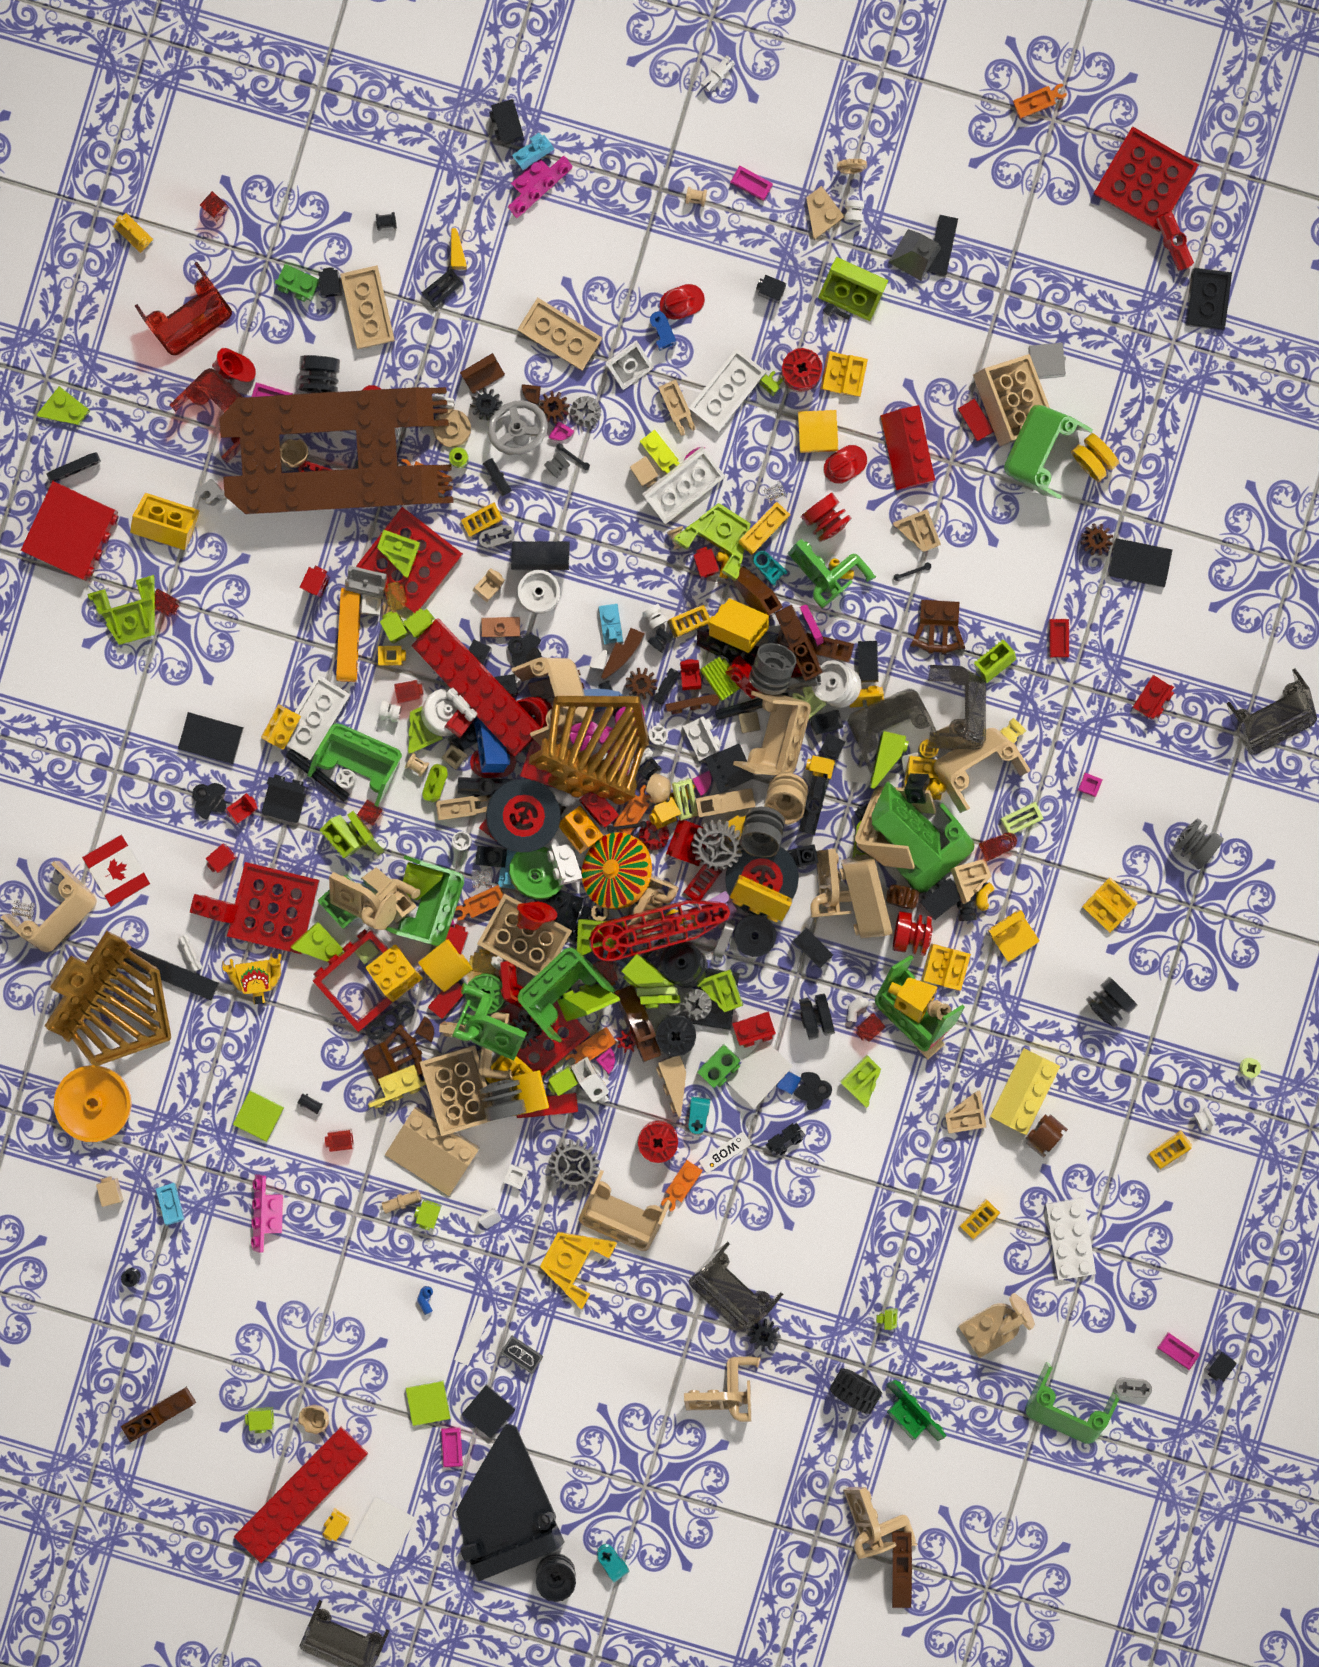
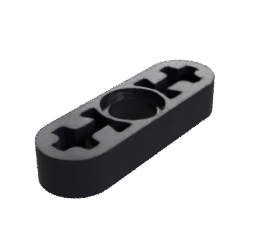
[46,452,101,483]
[366,1000,415,1040]

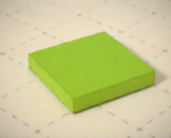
[233,1090,284,1142]
[406,1380,451,1426]

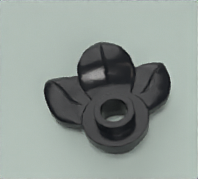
[508,634,542,667]
[192,783,226,820]
[794,1072,832,1110]

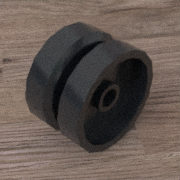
[734,915,776,957]
[660,942,708,988]
[799,993,835,1040]

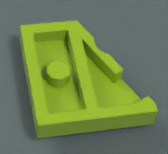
[347,811,384,856]
[403,862,443,901]
[577,919,617,955]
[697,969,743,1012]
[840,1055,881,1108]

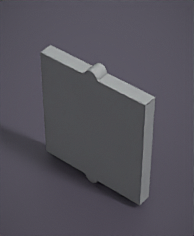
[1029,343,1066,377]

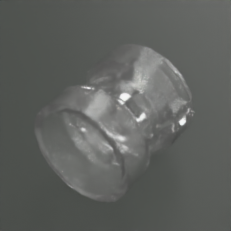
[472,868,492,888]

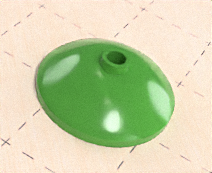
[509,847,563,899]

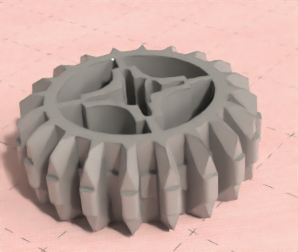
[692,819,743,871]
[548,1139,600,1191]

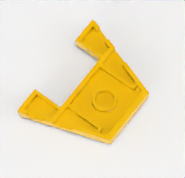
[540,1232,617,1309]

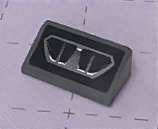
[500,1335,543,1374]

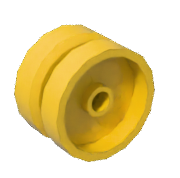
[1071,433,1119,482]

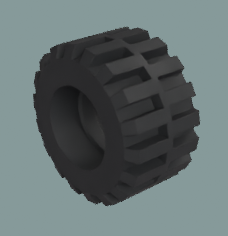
[829,1368,882,1414]

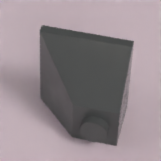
[888,229,941,281]

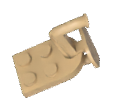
[810,849,852,917]
[329,872,420,930]
[627,875,679,939]
[439,1012,513,1080]
[958,1293,1035,1358]
[684,1357,761,1422]
[843,1487,918,1559]

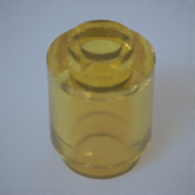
[384,582,407,611]

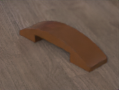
[777,627,854,663]

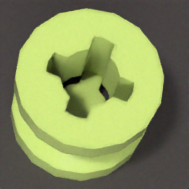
[1240,1058,1261,1078]

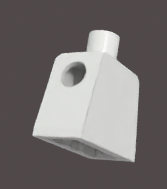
[571,1057,609,1104]

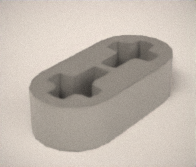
[479,525,515,548]
[713,921,735,959]
[1115,1377,1152,1398]

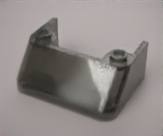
[927,665,986,750]
[1226,668,1317,755]
[847,688,941,773]
[689,1241,784,1332]
[299,1600,390,1667]

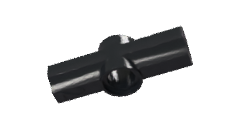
[799,775,829,835]
[458,777,516,795]

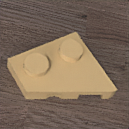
[806,186,845,240]
[893,509,941,552]
[950,859,992,904]
[945,1090,986,1134]

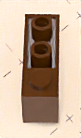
[732,566,783,617]

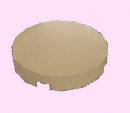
[433,409,471,448]

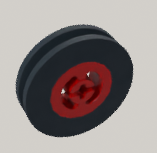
[486,779,560,852]
[725,846,799,916]

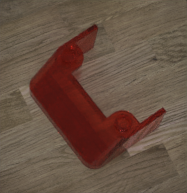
[135,262,232,355]
[170,368,242,464]

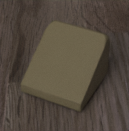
[738,711,761,734]
[442,744,467,770]

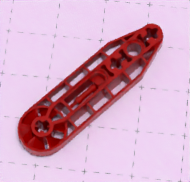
[589,900,730,961]

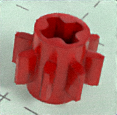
[616,1030,636,1053]

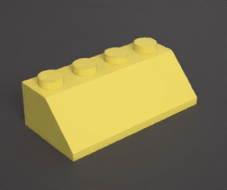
[990,1048,1060,1135]

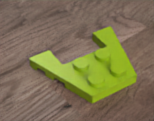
[672,503,751,581]
[87,575,155,645]

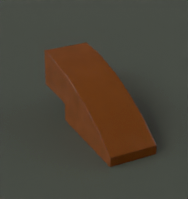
[601,628,645,680]

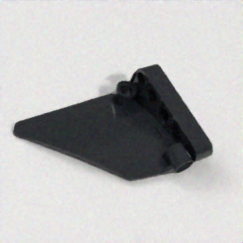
[456,1424,565,1581]

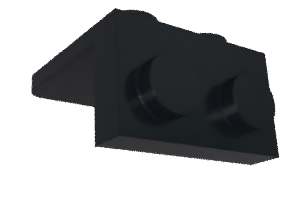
[262,774,308,823]
[536,891,584,934]

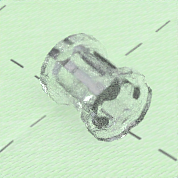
[763,480,787,504]
[12,900,35,920]

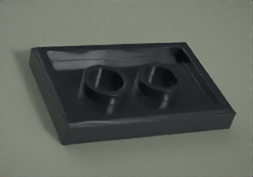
[1186,268,1232,330]
[1108,538,1173,588]
[511,541,570,570]
[178,712,244,764]
[693,968,740,1030]

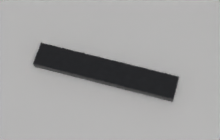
[123,946,219,1000]

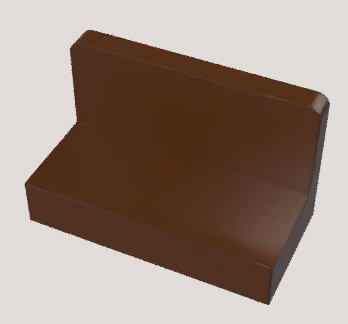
[460,353,505,394]

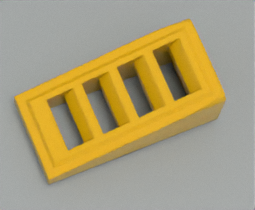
[451,228,467,270]
[461,502,503,537]
[667,605,710,639]
[1149,1130,1192,1169]
[960,1199,1000,1239]

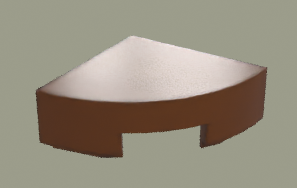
[522,384,541,406]
[415,1016,434,1042]

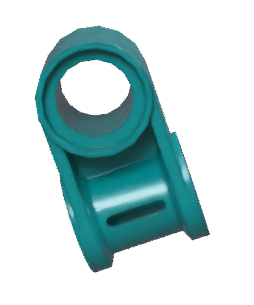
[753,551,788,586]
[688,1096,711,1134]
[597,1544,630,1582]

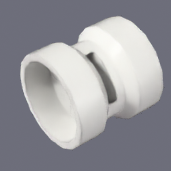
[844,200,864,223]
[642,604,668,630]
[379,700,402,723]
[452,831,472,850]

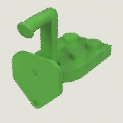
[787,539,876,609]
[452,983,527,1061]

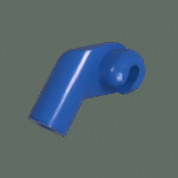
[417,1286,433,1315]

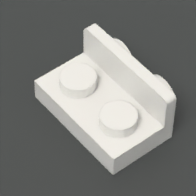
[683,716,722,761]
[547,844,582,886]

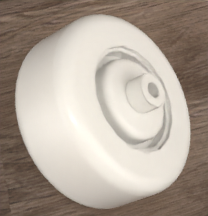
[421,689,457,736]

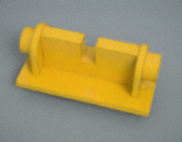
[113,213,154,253]
[849,685,884,708]

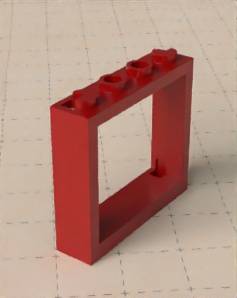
[312,928,392,1032]

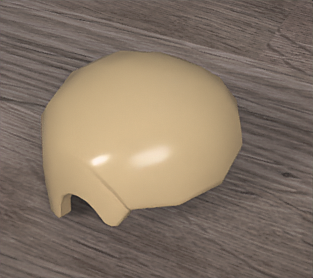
[280,439,309,468]
[646,773,671,805]
[298,1404,329,1434]

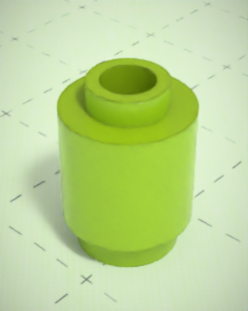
[449,447,469,468]

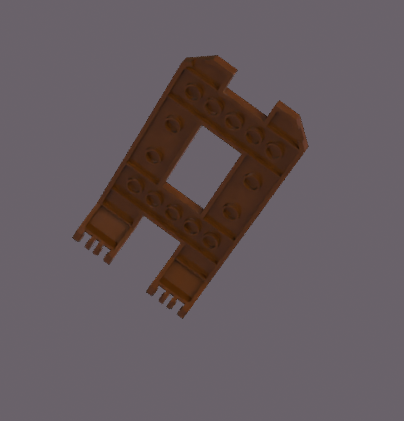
[219,387,454,515]

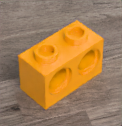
[559,806,604,854]

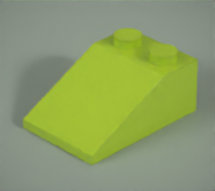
[869,731,909,789]
[557,984,620,1022]

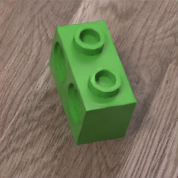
[697,1044,741,1088]

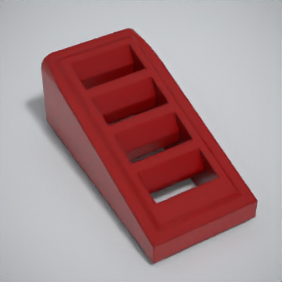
[683,863,722,901]

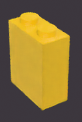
[708,598,769,653]

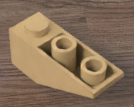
[696,788,755,817]
[361,868,417,924]
[656,1056,686,1117]

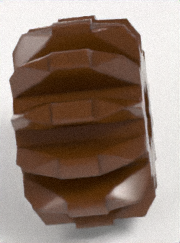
[538,391,570,424]
[1080,523,1113,556]
[625,668,658,700]
[886,884,919,909]

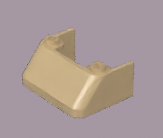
[511,657,592,746]
[733,691,811,775]
[933,728,1031,813]
[855,786,936,869]
[840,854,893,939]
[1,861,97,952]
[579,1170,671,1251]

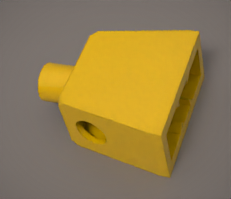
[888,978,938,1023]

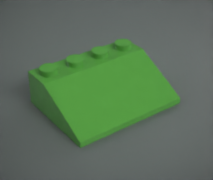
[872,781,942,873]

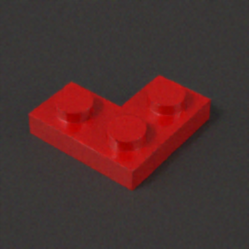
[499,961,524,1008]

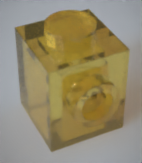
[469,949,497,974]

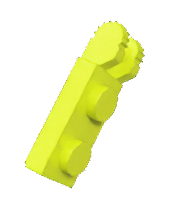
[640,430,680,474]

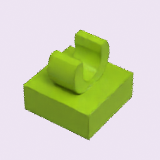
[759,371,783,397]
[876,1308,898,1330]

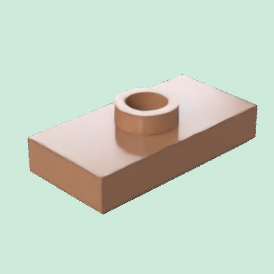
[481,617,520,637]

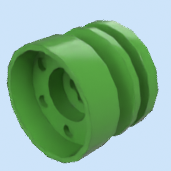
[465,973,505,1014]

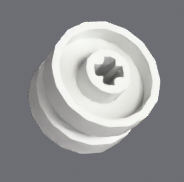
[518,570,561,613]
[812,660,861,708]

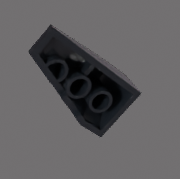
[696,628,777,667]

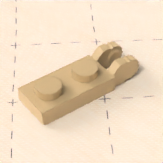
[658,379,696,436]
[436,795,490,820]

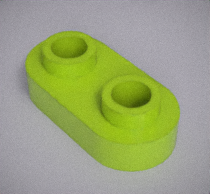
[422,764,448,802]

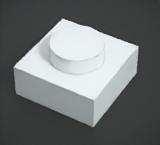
[360,594,381,616]
[503,1164,528,1189]

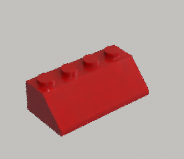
[880,405,935,491]

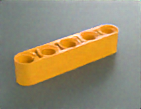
[336,587,361,682]

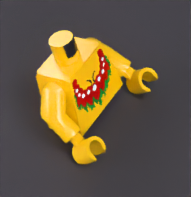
[222,953,282,1004]

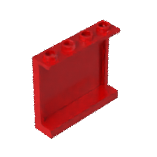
[20,481,119,581]

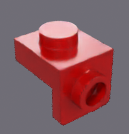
[680,659,702,691]
[224,793,258,825]

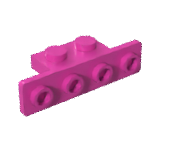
[508,156,573,218]
[251,1174,283,1253]

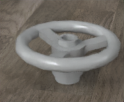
[487,401,548,455]

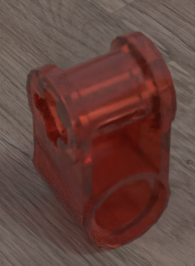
[978,832,1018,862]

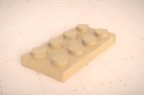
[340,265,395,350]
[517,297,603,371]

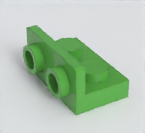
[274,264,319,302]

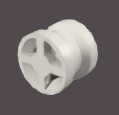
[649,725,668,745]
[336,769,356,788]
[1193,1107,1216,1131]

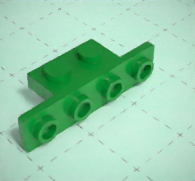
[886,1380,947,1441]

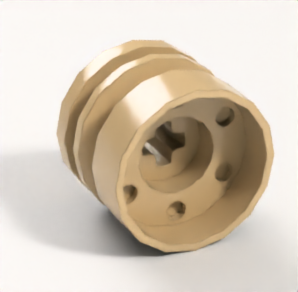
[764,773,808,824]

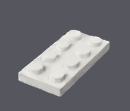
[689,348,766,433]
[642,446,725,524]
[287,675,351,760]
[1045,1198,1096,1280]

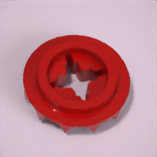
[639,820,669,850]

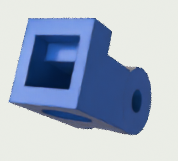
[650,311,677,351]

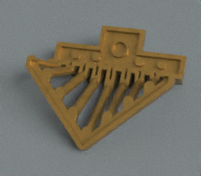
[529,696,649,805]
[45,931,171,1066]

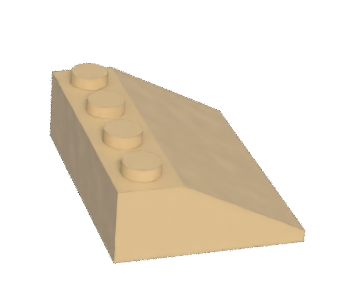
[973,354,1050,447]
[477,894,572,976]
[420,1045,492,1136]
[385,1107,480,1196]

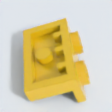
[261,704,301,749]

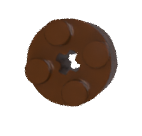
[1025,1114,1068,1158]

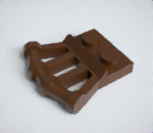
[910,600,965,655]
[363,1024,423,1086]

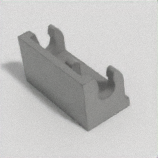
[195,479,227,506]
[345,566,387,599]

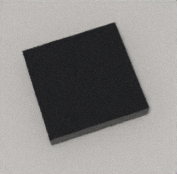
[462,1384,516,1439]

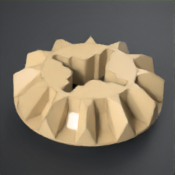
[837,158,867,174]

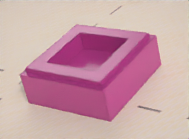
[1078,772,1103,797]

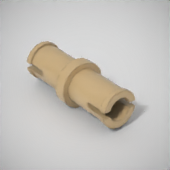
[382,1189,422,1214]

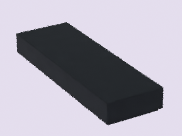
[927,215,959,276]

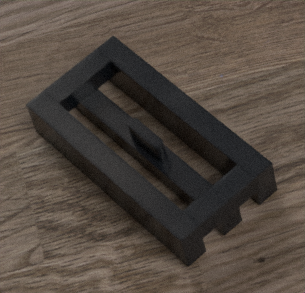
[421,269,464,308]

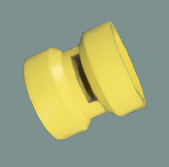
[1000,718,1026,743]

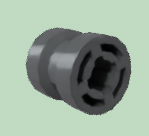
[544,451,570,478]

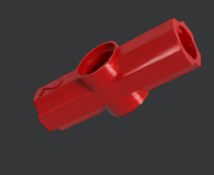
[1155,211,1194,271]

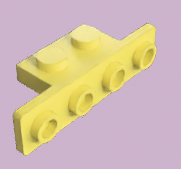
[368,1064,426,1109]

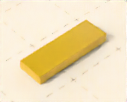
[738,502,791,555]

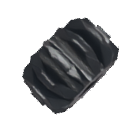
[470,388,503,421]
[511,1014,542,1047]
[748,1318,781,1352]

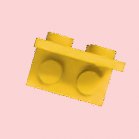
[987,909,1040,962]
[366,945,423,1002]

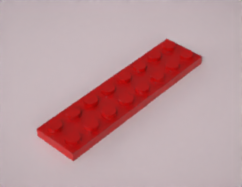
[411,618,541,756]
[234,1426,368,1563]

